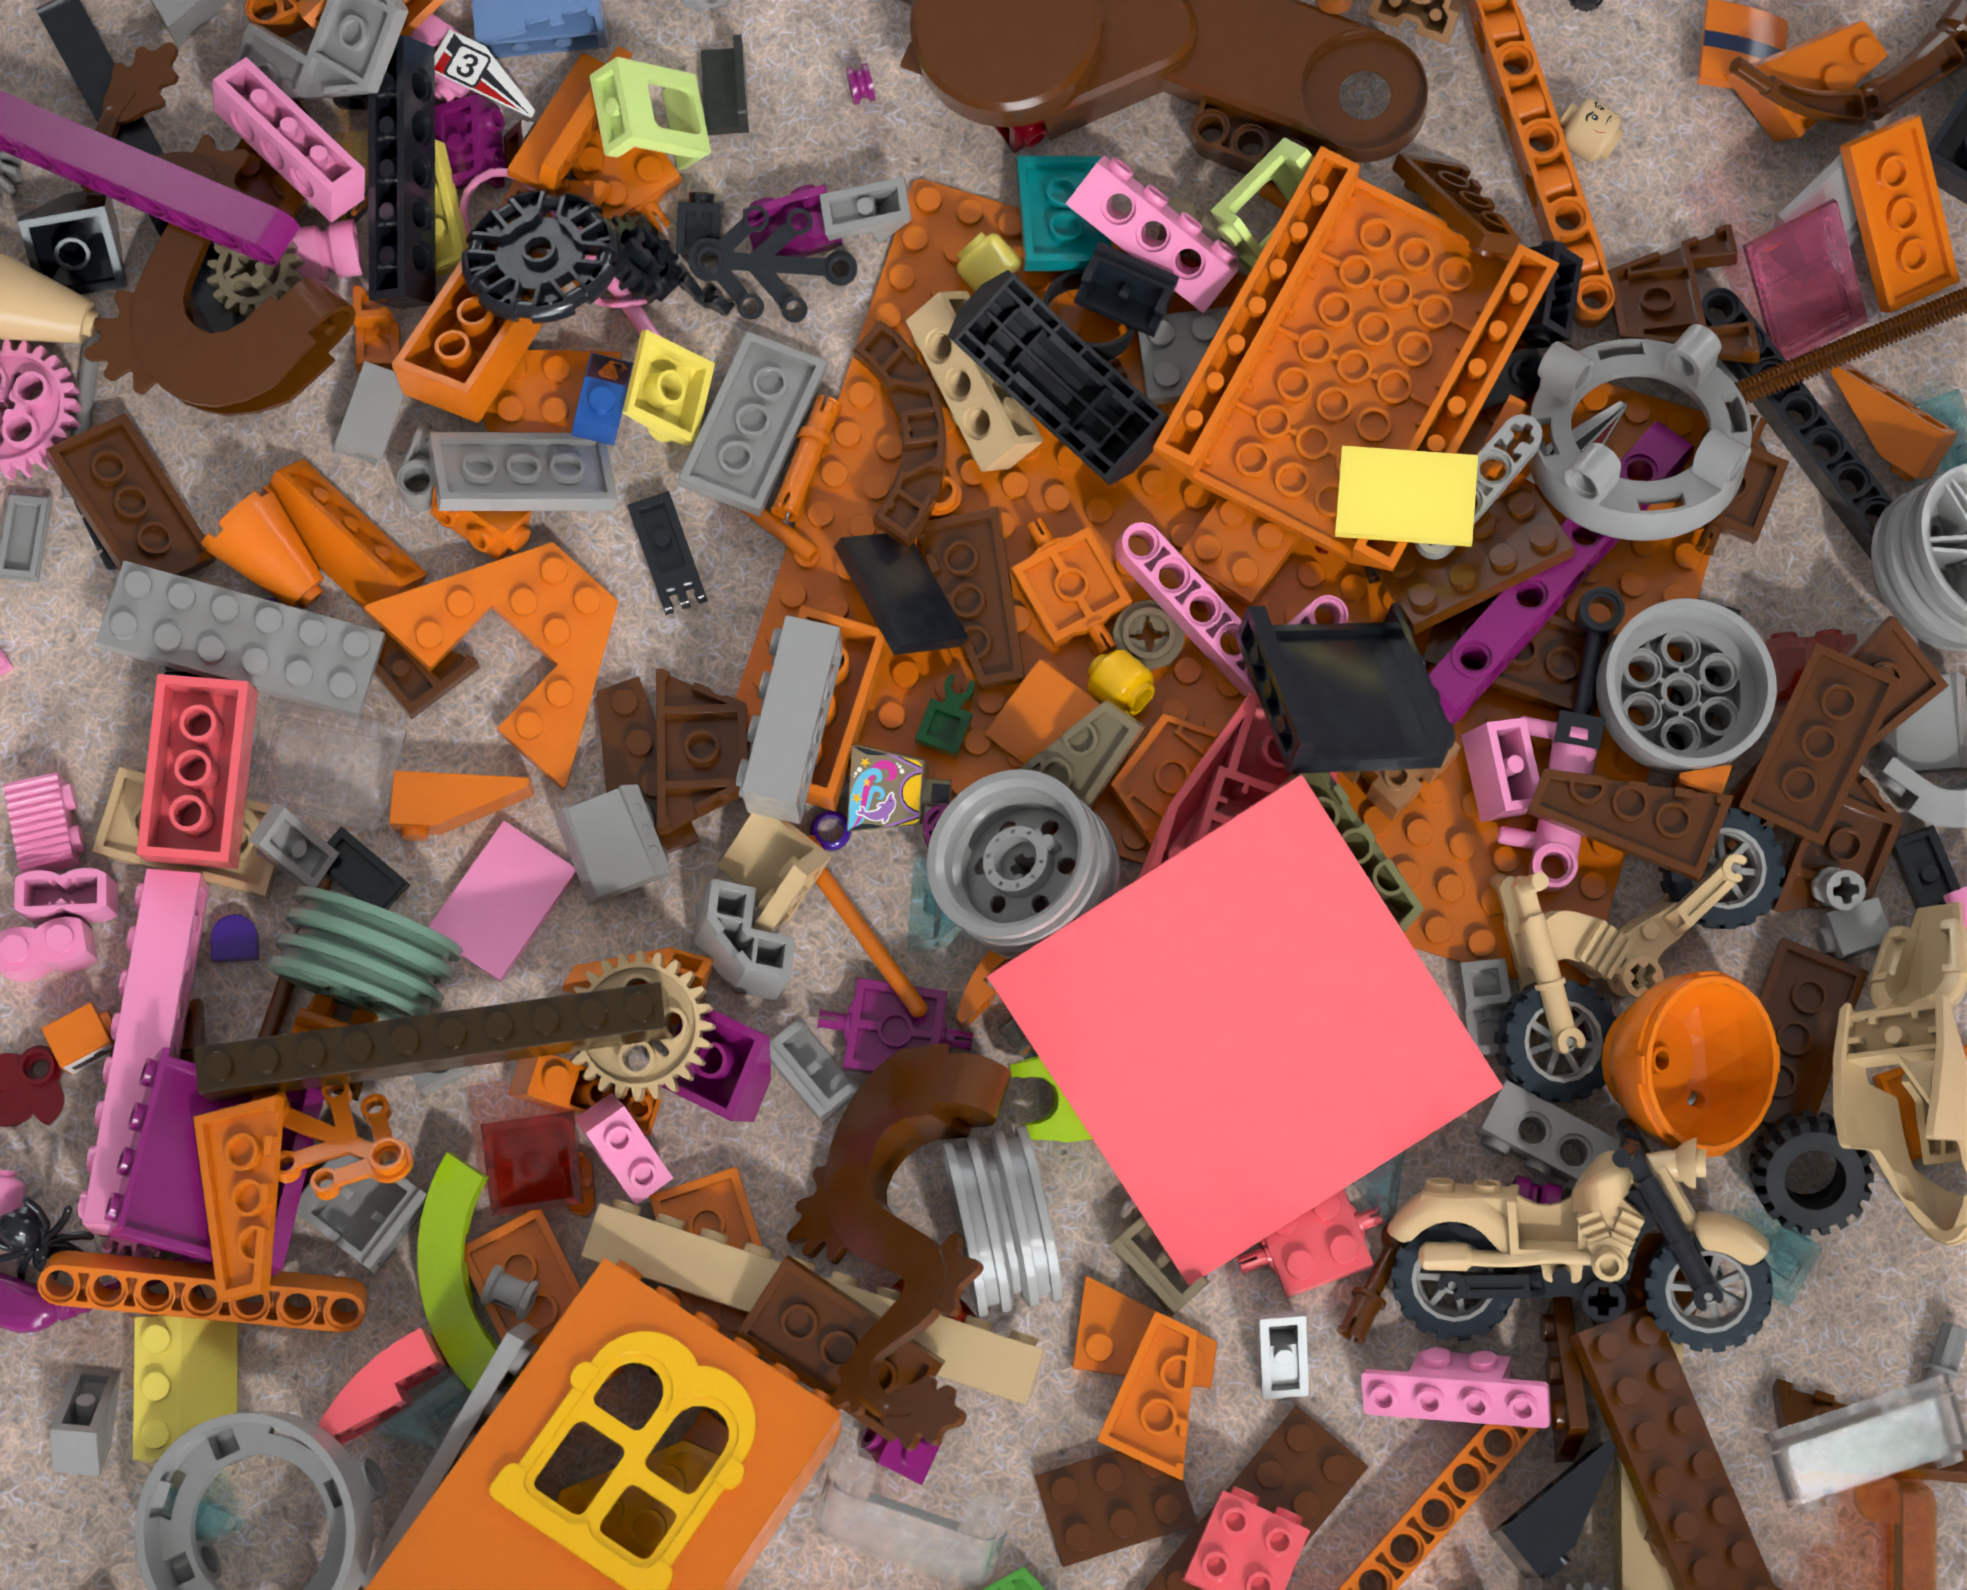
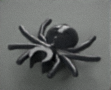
[0,1197,94,1280]

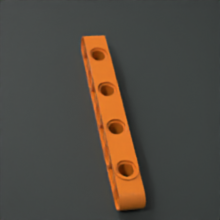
[1466,0,1615,328]

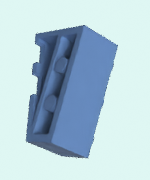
[472,0,608,58]

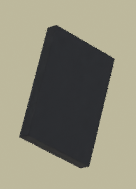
[834,533,969,655]

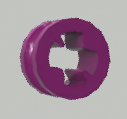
[846,63,876,105]

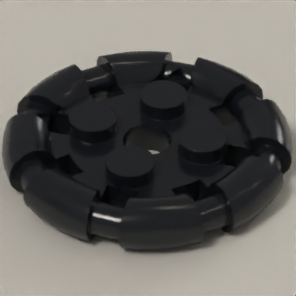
[461,189,620,324]

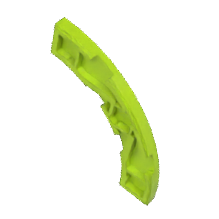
[417,1152,523,1392]

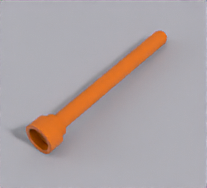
[807,835,928,1018]

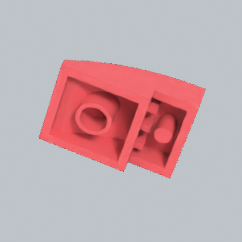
[318,1327,450,1445]

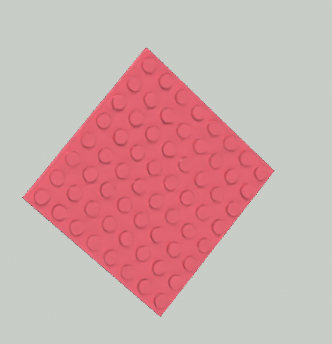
[987,774,1504,1286]

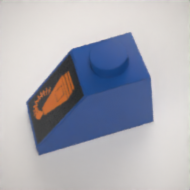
[571,353,634,446]

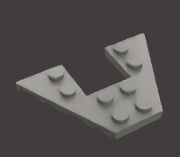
[232,0,409,101]

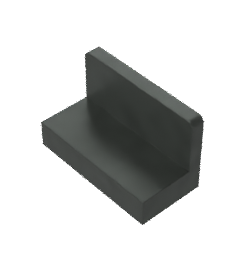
[701,34,749,135]

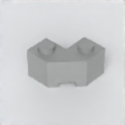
[694,878,795,1000]

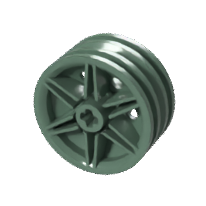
[266,886,463,1020]

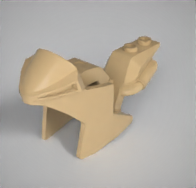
[1833,902,1967,1246]

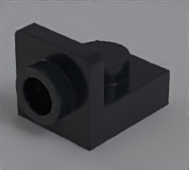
[676,192,724,257]

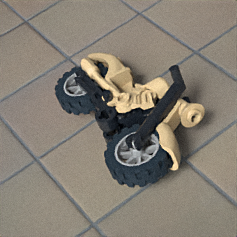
[1387,1118,1773,1353]

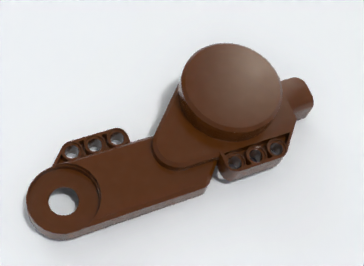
[900,0,1428,185]

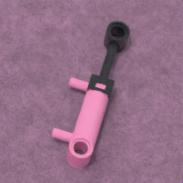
[1497,587,1625,892]

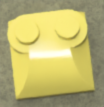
[622,329,715,447]

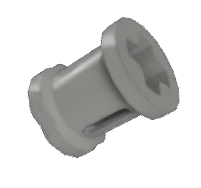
[1811,866,1866,911]
[480,1265,540,1321]

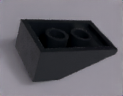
[1490,1439,1616,1579]

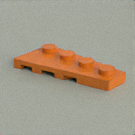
[193,1095,285,1302]

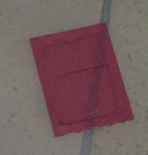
[1742,199,1868,361]

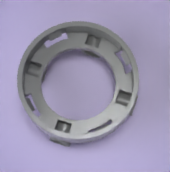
[1527,324,1752,541]
[135,1409,387,1590]

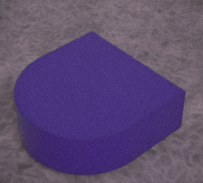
[211,914,259,963]

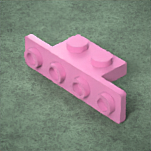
[1361,1347,1551,1428]

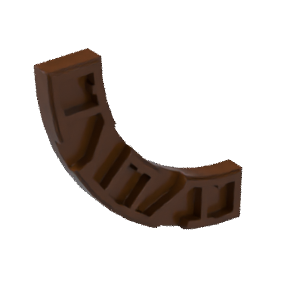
[853,320,947,549]

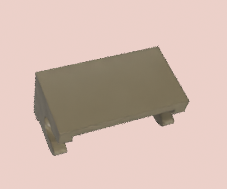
[1110,1216,1210,1317]

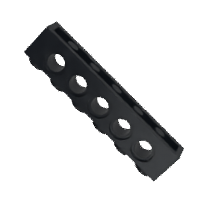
[368,35,436,309]

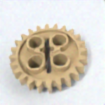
[572,950,716,1102]

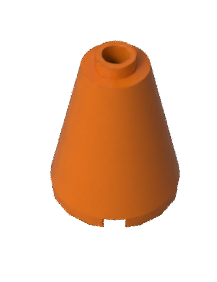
[201,485,324,609]

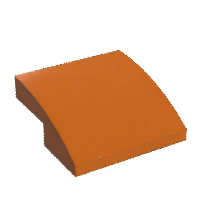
[985,659,1100,766]

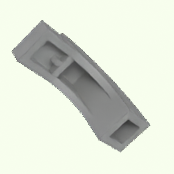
[1871,752,1967,828]

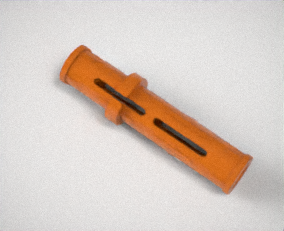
[771,395,842,522]

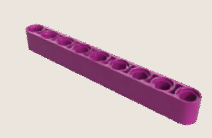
[0,90,300,266]

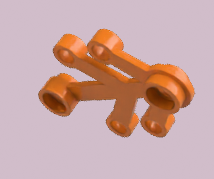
[251,1084,413,1200]

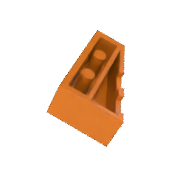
[1725,21,1888,142]

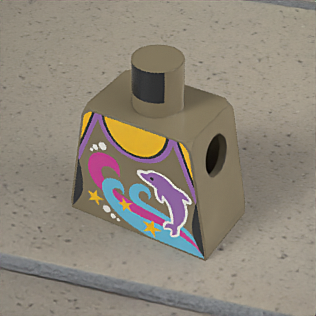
[847,744,952,832]

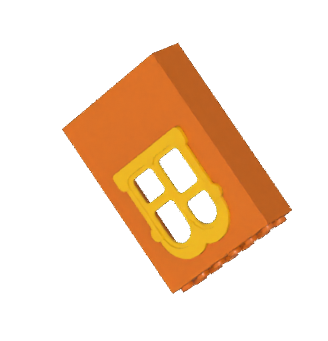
[365,1257,841,1590]

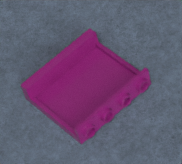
[104,1047,324,1278]

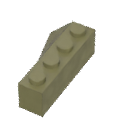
[1276,772,1424,933]

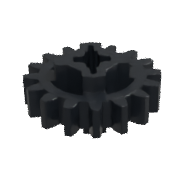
[611,214,683,304]

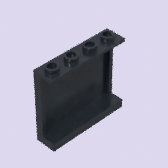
[1235,603,1455,774]

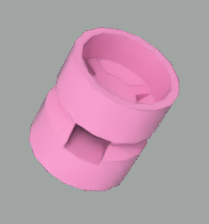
[293,219,364,281]

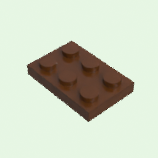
[1035,1450,1197,1568]

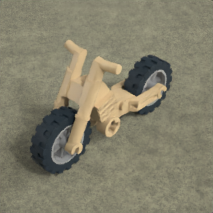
[1490,808,1785,1103]

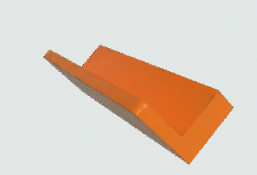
[507,45,633,194]
[268,459,428,609]

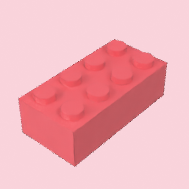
[136,674,258,869]

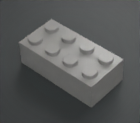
[736,615,843,824]

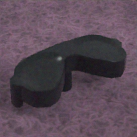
[679,272,735,316]

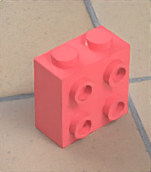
[1182,1486,1310,1590]

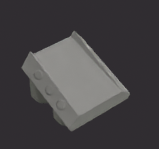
[1878,672,1967,776]
[555,784,672,904]

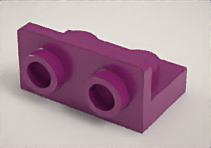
[435,94,507,190]
[743,185,843,257]

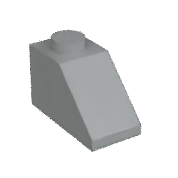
[49,1367,121,1476]

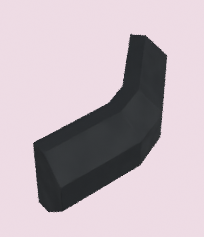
[948,270,1169,485]

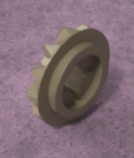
[1113,600,1185,672]

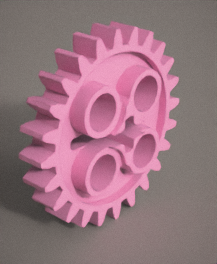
[0,340,82,481]

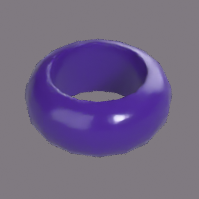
[810,810,852,851]

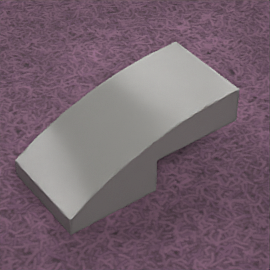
[1459,958,1511,1058]

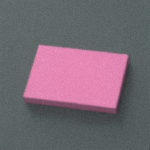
[428,820,577,983]

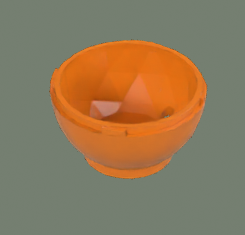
[1602,971,1780,1157]

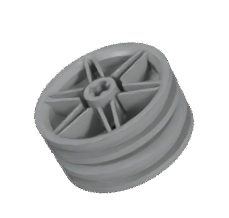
[1871,464,1967,651]
[927,769,1120,959]
[942,1125,1063,1318]

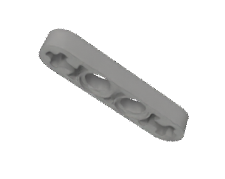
[1415,414,1543,560]

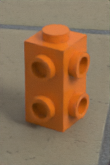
[430,486,531,561]

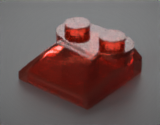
[480,1111,584,1217]

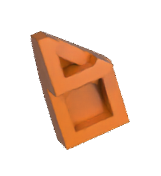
[353,286,401,373]

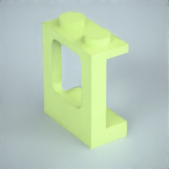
[589,57,711,170]
[1211,137,1314,273]

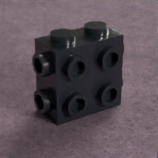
[1511,240,1583,354]

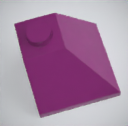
[661,1002,771,1122]

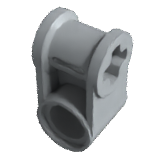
[396,421,438,512]

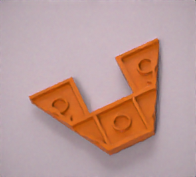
[364,542,618,790]

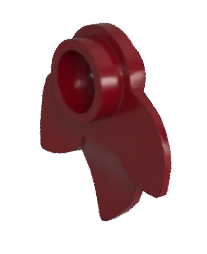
[0,1045,65,1127]

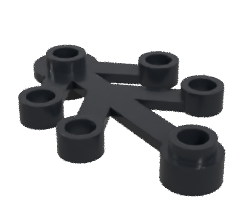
[688,205,858,323]

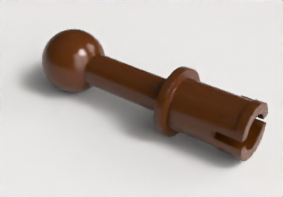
[1336,1222,1402,1345]

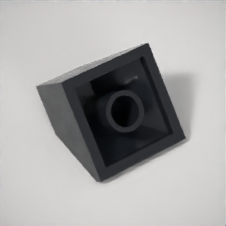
[17,191,127,294]

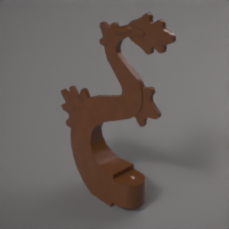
[80,42,356,416]
[787,1043,1012,1451]

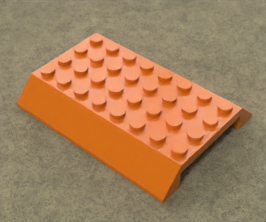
[1153,146,1559,571]

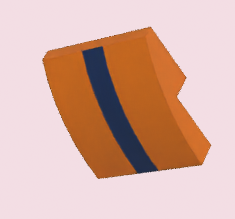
[1697,0,1788,96]

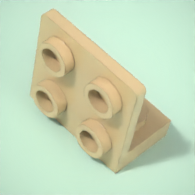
[719,813,832,933]

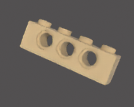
[906,291,1044,472]

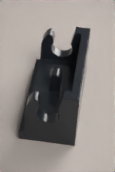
[1073,242,1180,338]

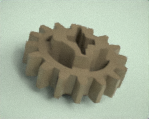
[207,241,304,318]

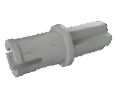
[1915,1322,1967,1418]

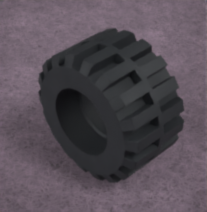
[1749,1110,1874,1236]

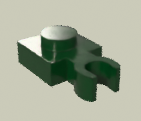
[915,673,974,758]

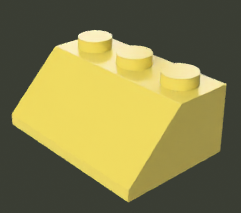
[133,1316,239,1463]

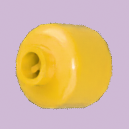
[1088,650,1155,715]

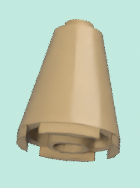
[0,252,100,344]

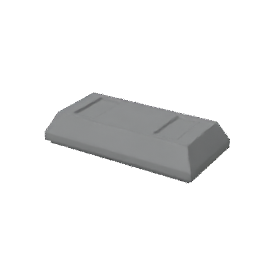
[0,493,53,582]

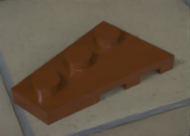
[1539,1296,1589,1463]

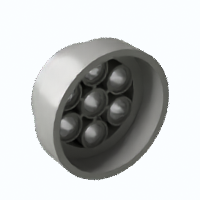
[1596,598,1777,776]

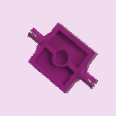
[817,978,974,1074]

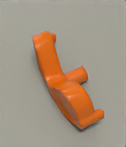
[565,1152,596,1218]

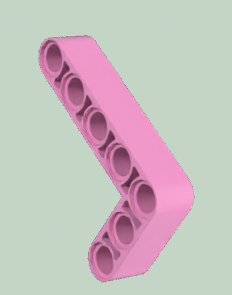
[1115,522,1348,697]

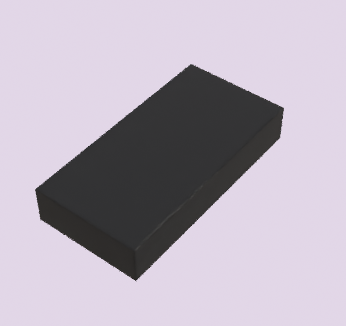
[326,826,410,910]

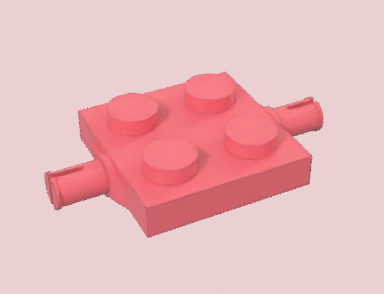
[1236,1189,1390,1299]

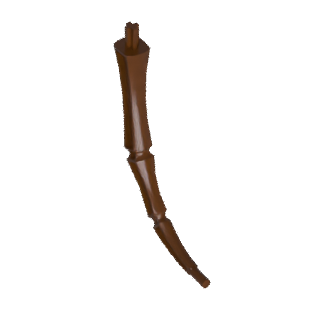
[1729,0,1967,126]

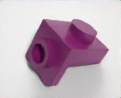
[858,1427,942,1485]

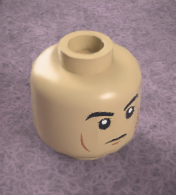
[1559,97,1625,163]

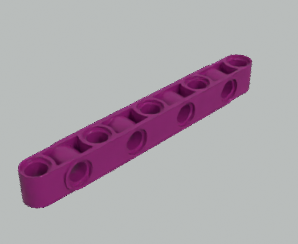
[1429,421,1695,725]

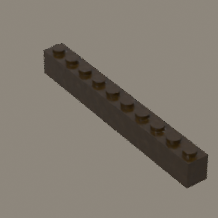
[194,982,673,1102]

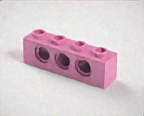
[213,57,365,223]
[1065,155,1241,314]

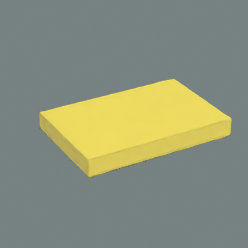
[1335,446,1478,547]

